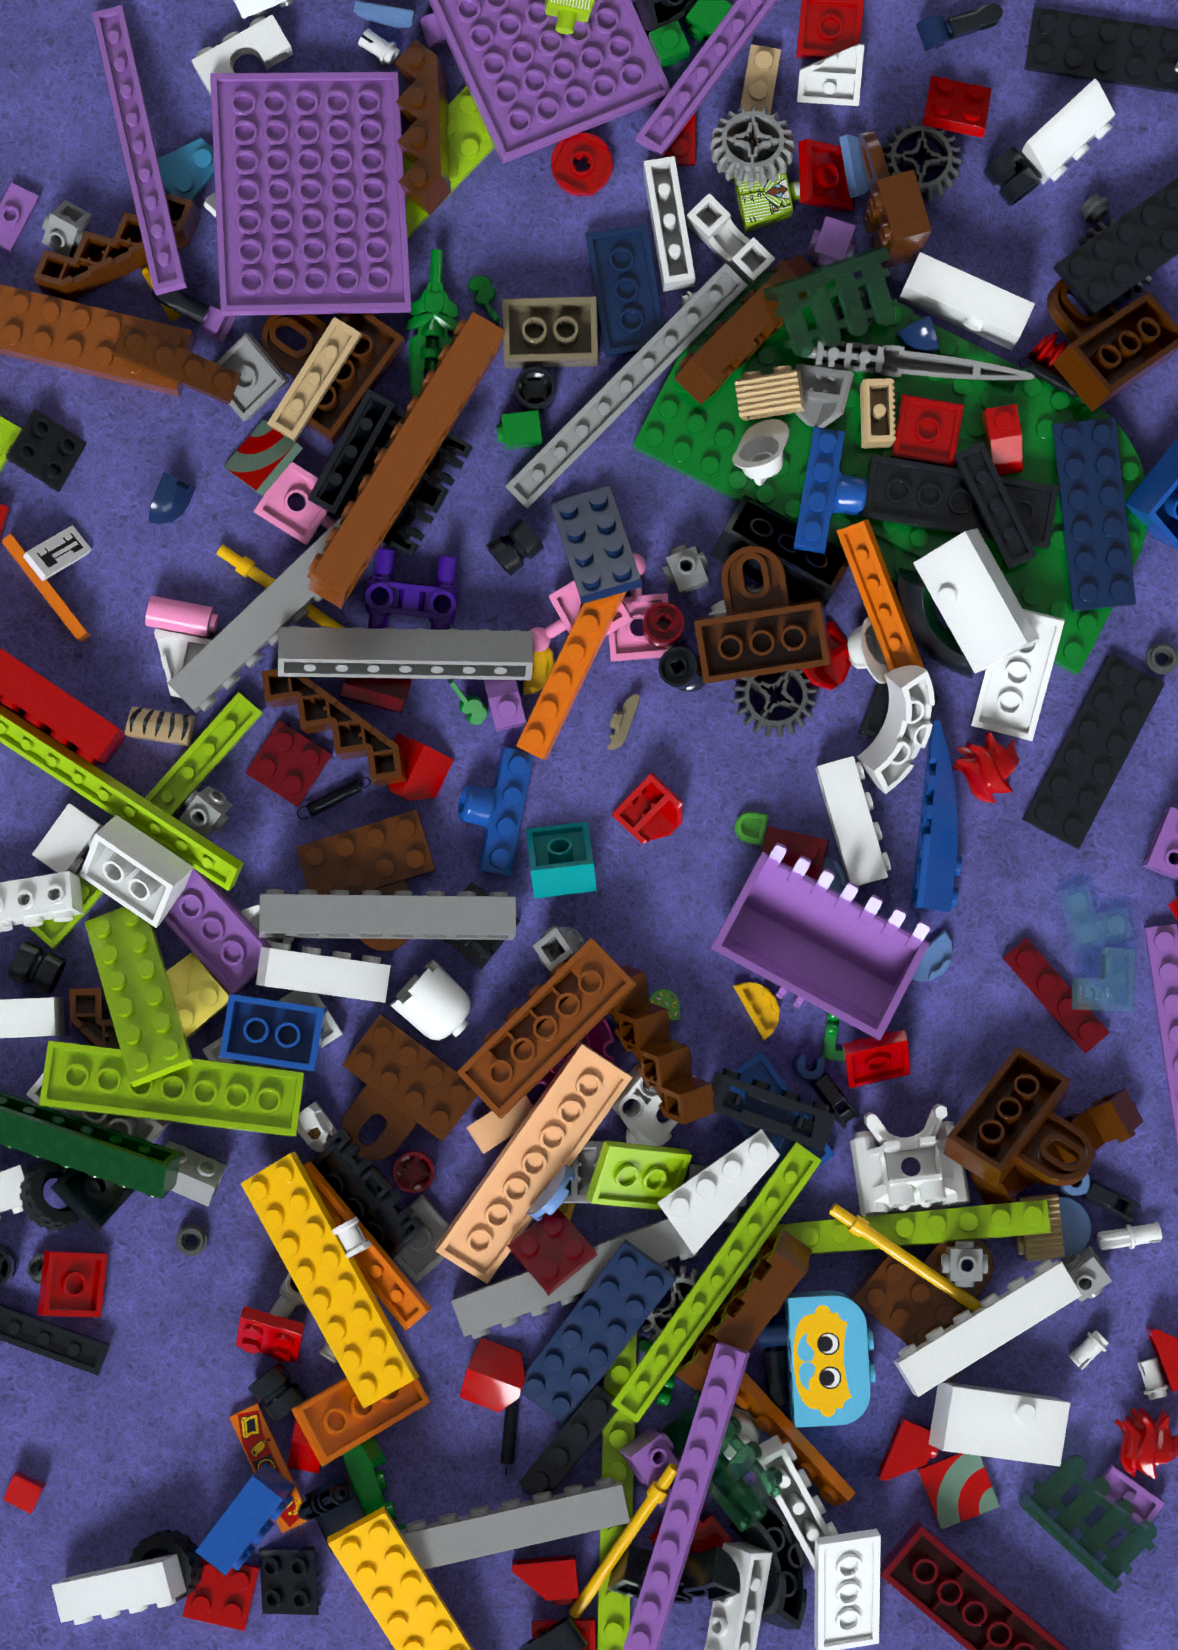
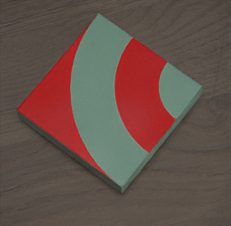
[223,419,303,496]
[917,1453,1000,1530]

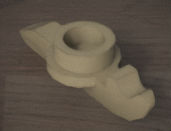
[607,694,640,750]

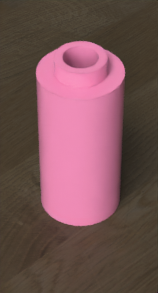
[145,595,219,638]

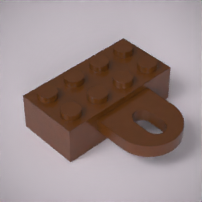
[859,130,932,270]
[1047,279,1178,411]
[261,313,406,445]
[694,545,832,684]
[295,809,436,951]
[341,1014,478,1161]
[943,1046,1093,1188]
[850,1239,994,1381]

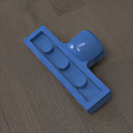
[793,427,868,554]
[458,747,534,877]

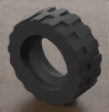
[19,1159,81,1231]
[129,1529,203,1605]

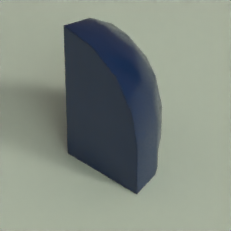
[895,316,939,354]
[149,472,196,524]

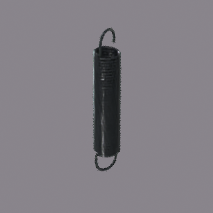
[1019,357,1084,402]
[297,777,371,820]
[500,1401,519,1476]

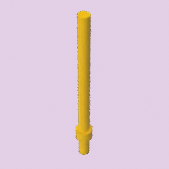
[216,544,345,628]
[828,1203,982,1312]
[569,1463,679,1619]

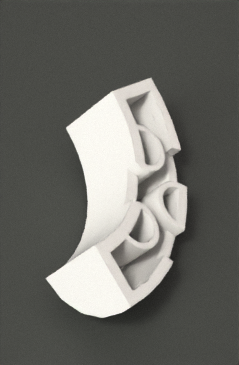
[857,665,935,794]

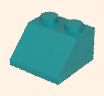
[526,821,597,899]

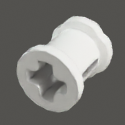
[332,1217,372,1259]

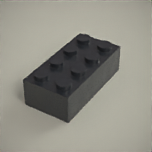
[710,494,849,609]

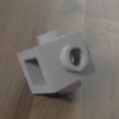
[42,200,92,257]
[662,545,709,596]
[179,786,233,838]
[533,926,584,972]
[941,1240,988,1287]
[1062,1246,1112,1302]

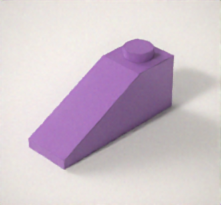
[484,680,527,733]

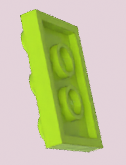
[586,1140,692,1211]

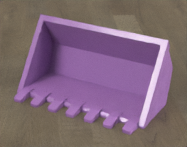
[711,843,931,1040]

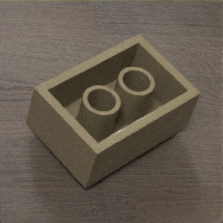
[502,297,598,369]

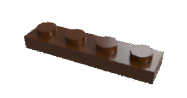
[112,324,241,405]

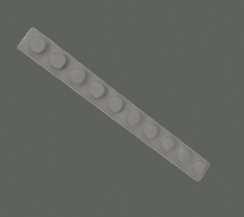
[505,263,748,509]

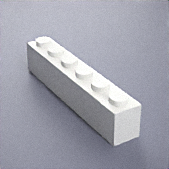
[894,1259,1082,1397]

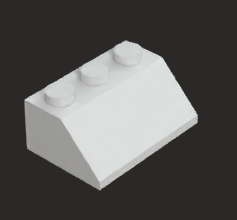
[1020,79,1115,185]
[79,815,193,928]

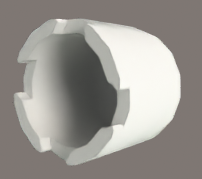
[390,960,471,1040]

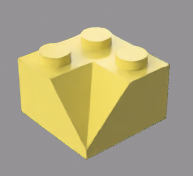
[167,952,230,1040]

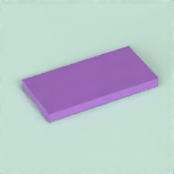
[163,868,272,995]

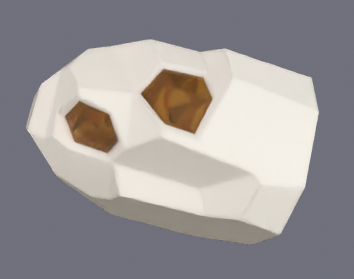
[297,1101,337,1152]

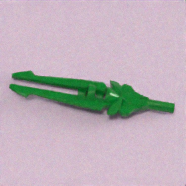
[405,249,459,435]

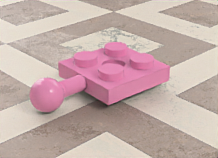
[253,462,337,545]
[608,553,673,662]
[530,581,634,652]

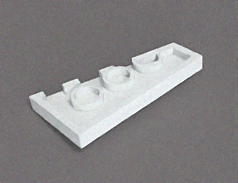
[657,1129,780,1255]

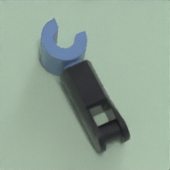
[1056,1173,1141,1223]

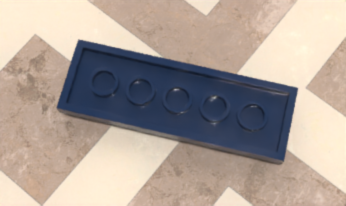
[1051,418,1136,612]
[521,1239,677,1425]

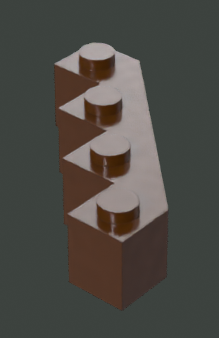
[395,39,451,215]
[33,193,201,301]
[674,254,826,405]
[261,669,407,786]
[607,965,714,1125]
[69,988,120,1049]
[970,1088,1144,1205]
[675,1229,812,1394]

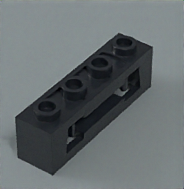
[711,1068,836,1151]

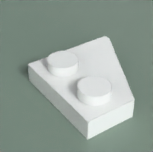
[797,44,864,106]
[154,628,212,699]

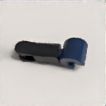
[916,3,1003,52]
[792,1053,860,1129]
[758,1316,788,1407]

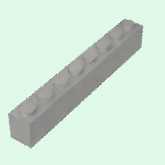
[167,517,343,713]
[278,626,533,680]
[259,889,516,940]
[451,1217,703,1339]
[399,1477,630,1570]

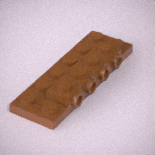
[457,938,637,1118]

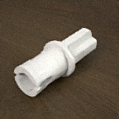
[1097,1222,1162,1250]

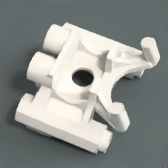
[850,1104,970,1217]

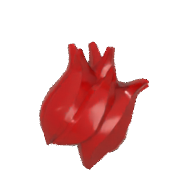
[951,731,1020,803]
[1115,1407,1178,1479]

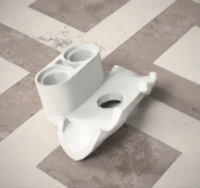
[612,1064,695,1147]

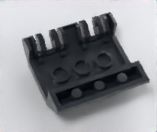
[308,389,473,557]
[312,1128,426,1260]

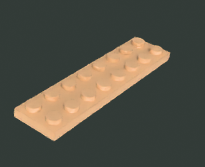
[434,1041,633,1284]

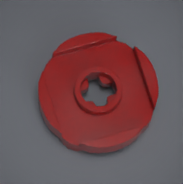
[551,132,613,197]

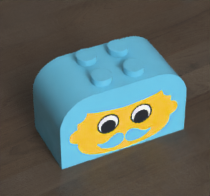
[784,1290,875,1428]

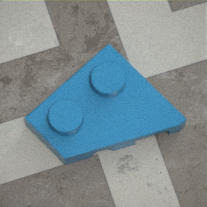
[158,138,214,201]

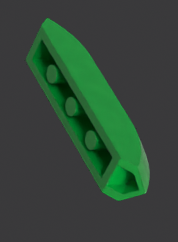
[343,1437,407,1530]

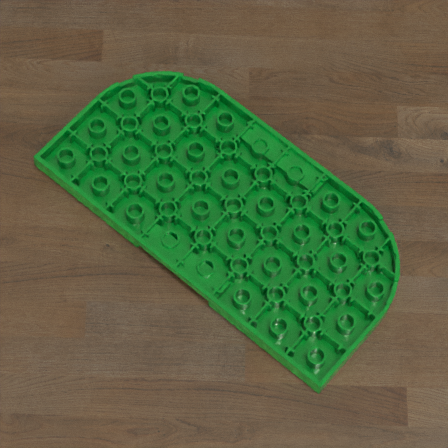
[632,269,1147,676]

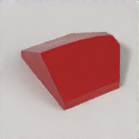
[802,621,851,690]
[387,733,454,801]
[611,772,683,844]
[460,1337,526,1413]

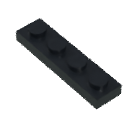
[953,442,1038,571]
[0,1304,111,1376]
[519,1384,619,1495]

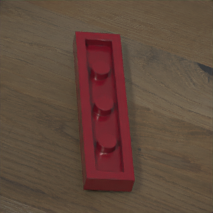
[1002,938,1109,1054]

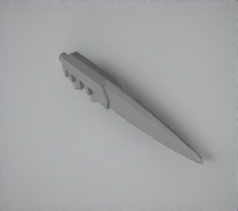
[799,338,1035,380]

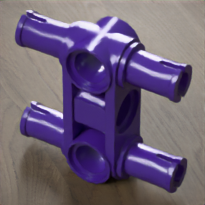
[365,548,459,630]

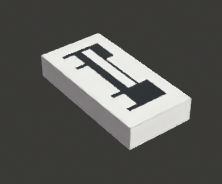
[23,525,92,581]

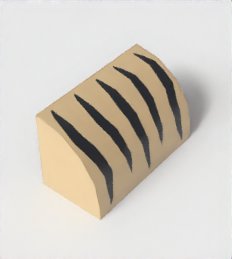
[125,706,196,747]

